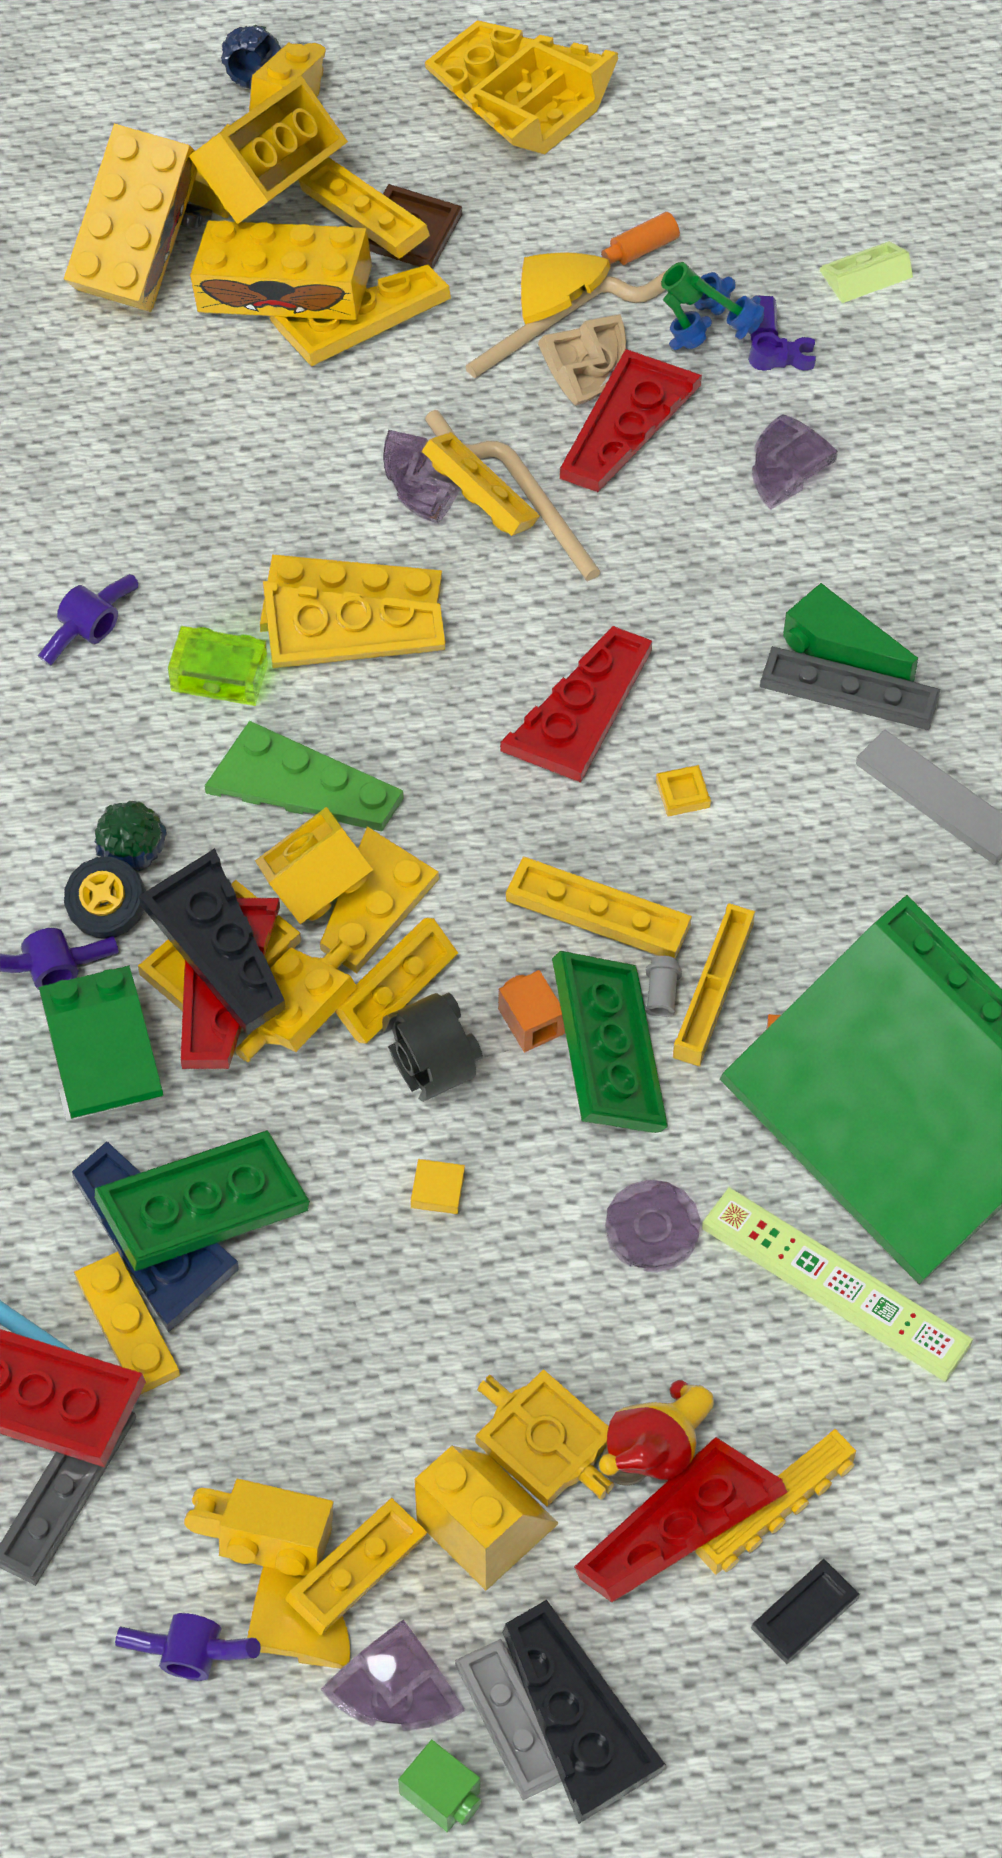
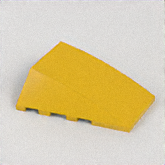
[425,20,618,154]

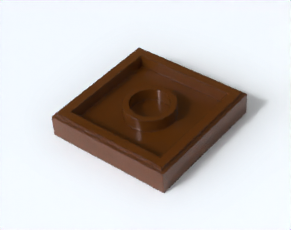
[368,184,462,269]

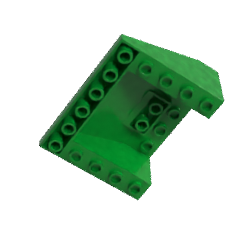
[720,895,1002,1285]

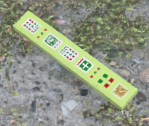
[702,1187,973,1382]

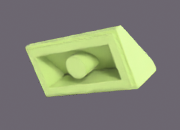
[819,241,913,303]

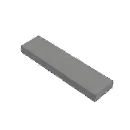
[856,729,1002,865]

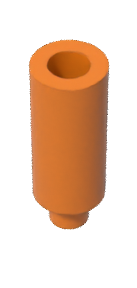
[601,212,680,265]

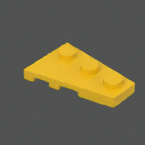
[320,826,439,974]

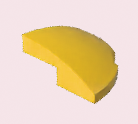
[521,252,611,325]
[247,1566,350,1670]

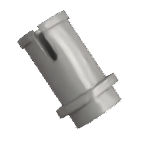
[646,956,682,1017]

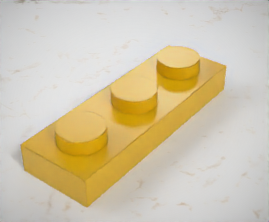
[421,432,540,536]
[335,918,458,1044]
[74,1251,180,1395]
[285,1497,427,1635]

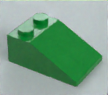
[39,965,164,1119]

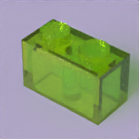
[168,626,268,706]

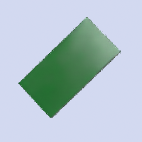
[552,951,668,1133]
[94,1130,310,1271]

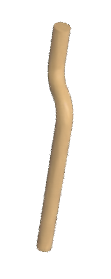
[466,270,667,378]
[425,410,600,581]

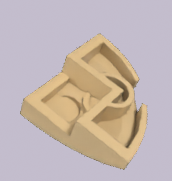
[538,314,626,406]

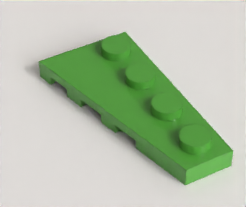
[205,721,404,832]

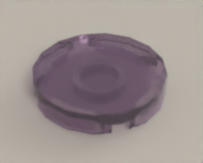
[605,1180,701,1273]

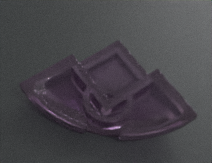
[752,414,838,510]
[383,430,460,523]
[321,1620,464,1731]

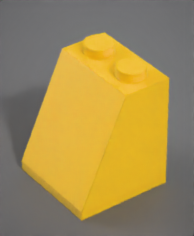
[415,1445,558,1591]

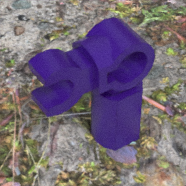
[748,295,816,371]

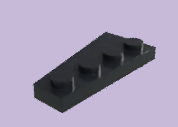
[139,848,285,1034]
[502,1600,666,1824]

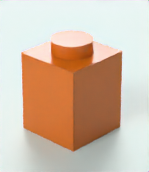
[498,970,565,1052]

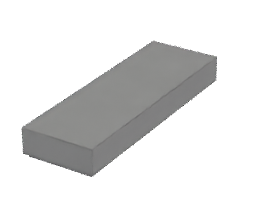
[455,1639,562,1800]

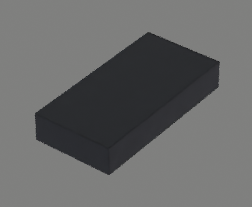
[751,1559,860,1664]

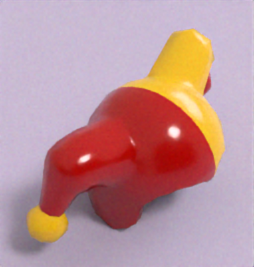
[599,1380,714,1480]

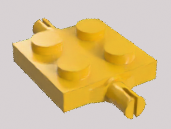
[235,940,357,1062]
[475,1369,614,1507]

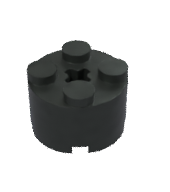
[382,992,483,1102]

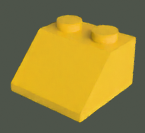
[255,807,373,925]

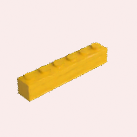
[673,903,755,1066]
[695,1429,856,1575]

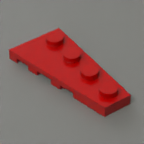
[560,349,702,492]
[500,626,653,782]
[181,898,280,1069]
[574,1437,787,1602]

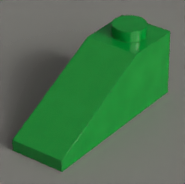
[783,583,919,682]

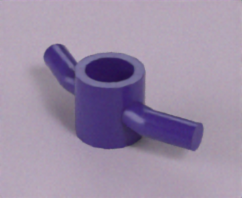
[37,574,138,666]
[0,928,119,990]
[115,1613,261,1681]

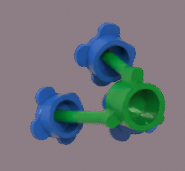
[661,262,764,350]

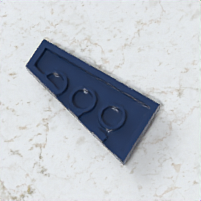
[72,1141,239,1333]

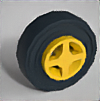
[64,857,146,938]

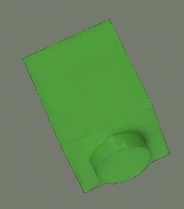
[398,1739,482,1833]

